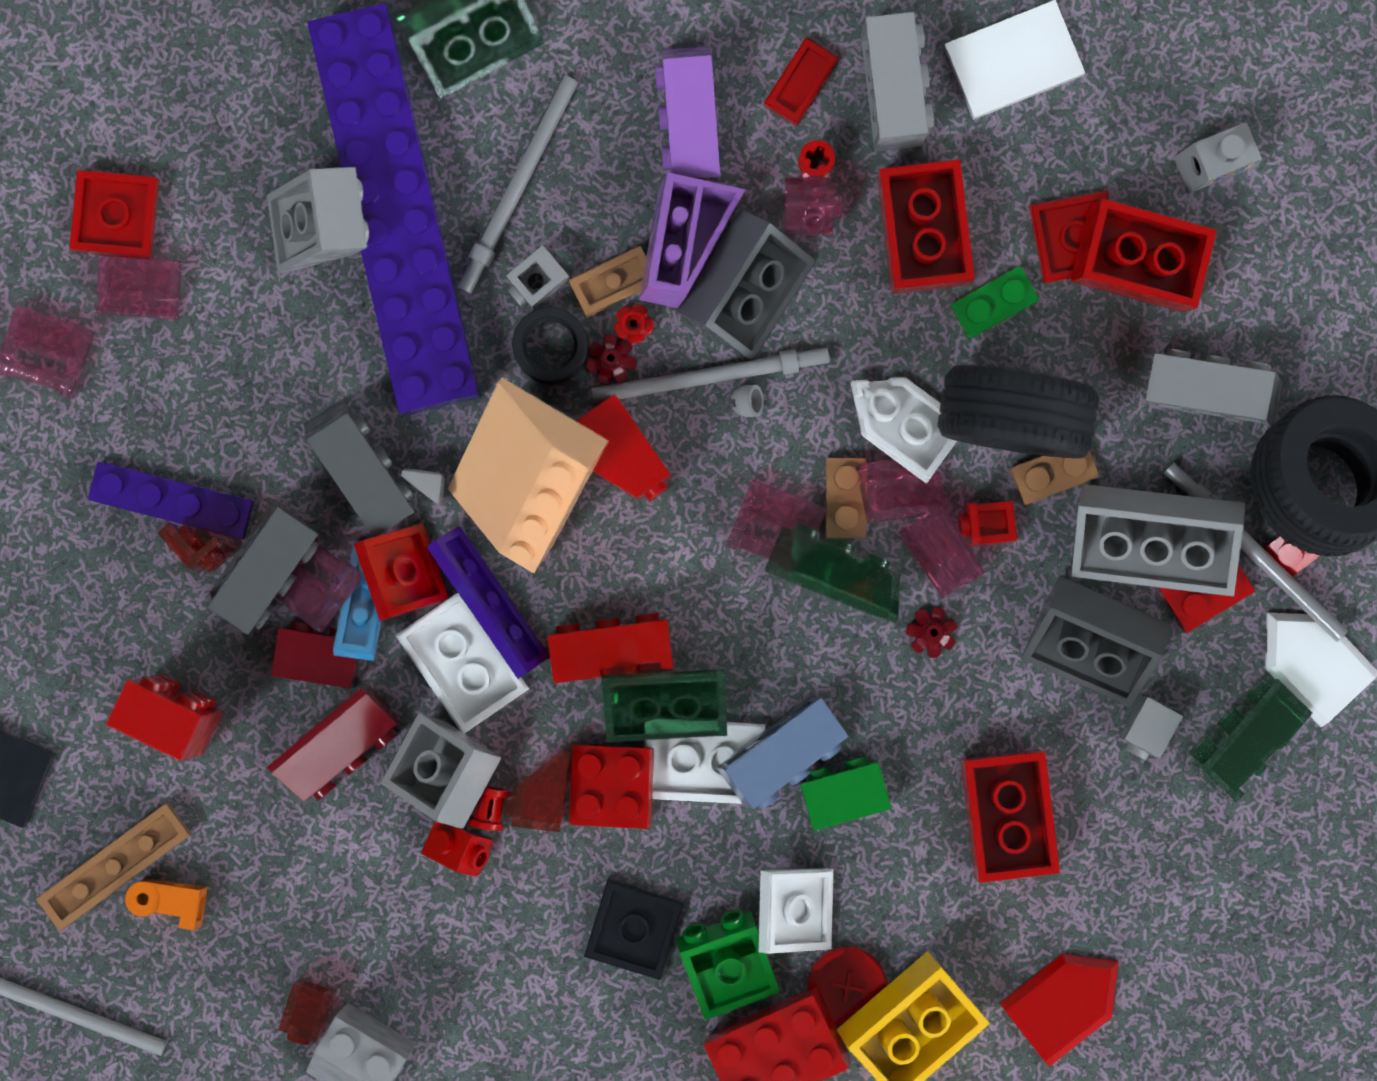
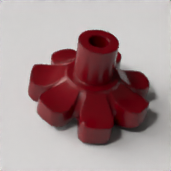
[586,335,637,385]
[906,607,957,658]

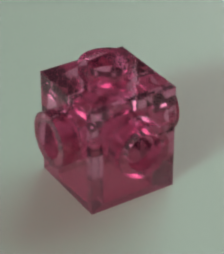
[784,176,842,236]

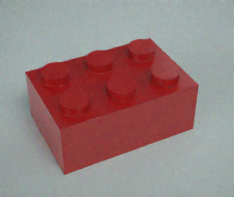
[877,159,975,295]
[1070,198,1217,313]
[105,673,224,761]
[960,749,1060,883]
[703,985,851,1081]

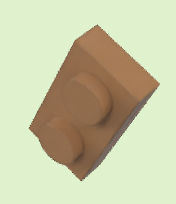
[569,246,646,318]
[1009,451,1100,506]
[826,458,866,538]

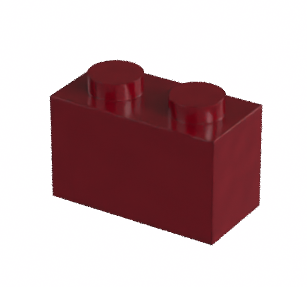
[271,621,360,689]

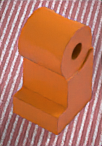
[125,879,208,930]

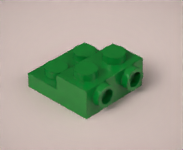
[676,910,781,1020]

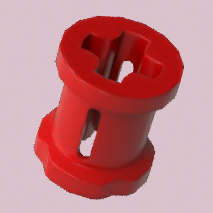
[798,140,835,182]
[468,786,510,831]

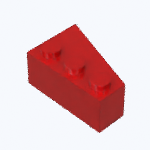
[547,613,674,684]

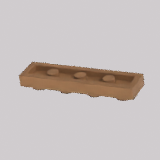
[36,802,192,932]

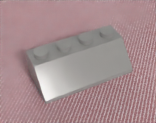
[1071,484,1245,597]

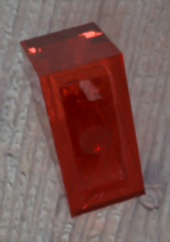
[505,749,571,832]

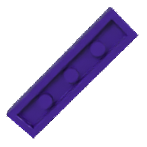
[88,461,254,540]
[427,526,550,679]

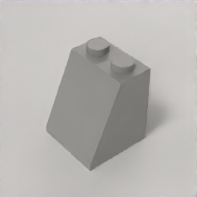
[306,1003,416,1081]

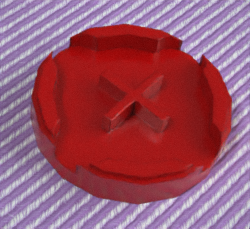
[808,946,887,1026]

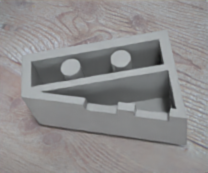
[1145,349,1284,429]

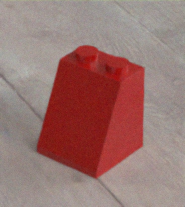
[576,394,671,502]

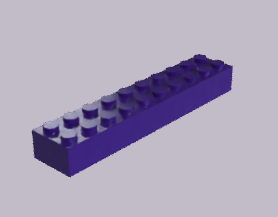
[307,3,481,416]

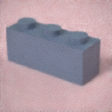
[716,696,849,809]

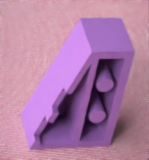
[655,46,720,178]
[639,172,745,308]

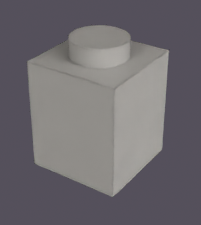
[1119,696,1183,761]

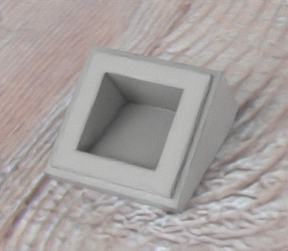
[401,468,445,506]

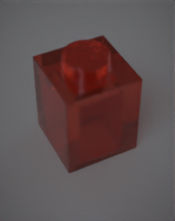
[278,979,336,1045]

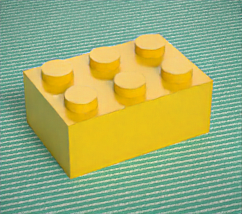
[836,951,990,1081]

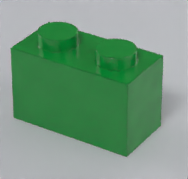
[799,755,892,831]

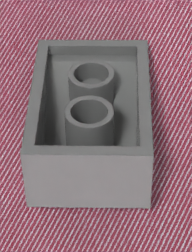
[267,167,369,273]

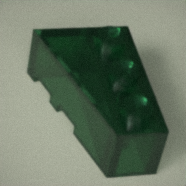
[1187,678,1313,803]

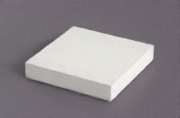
[759,868,833,954]

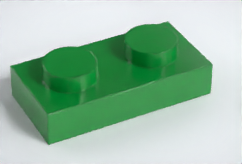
[950,266,1040,340]

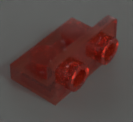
[157,522,230,573]

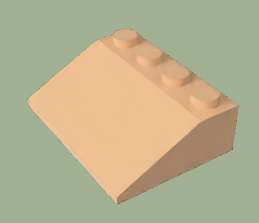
[448,377,608,574]

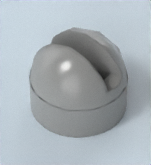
[731,385,764,417]

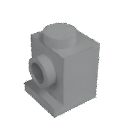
[506,245,570,310]

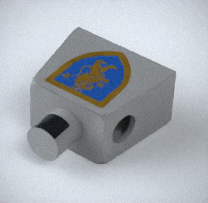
[1173,122,1262,194]

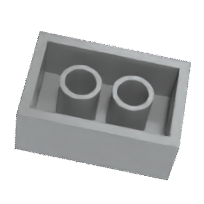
[861,12,934,152]

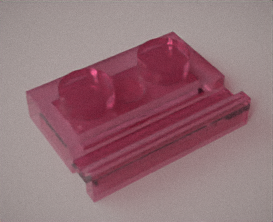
[96,254,181,320]
[856,459,947,524]
[899,505,985,599]

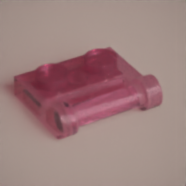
[0,305,95,399]
[726,479,827,576]
[275,537,361,633]

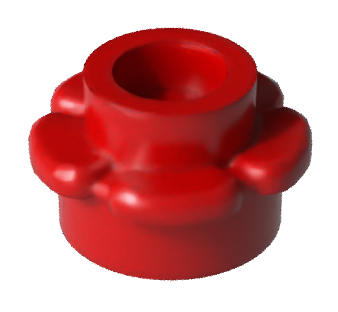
[614,304,653,344]

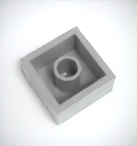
[381,713,501,829]

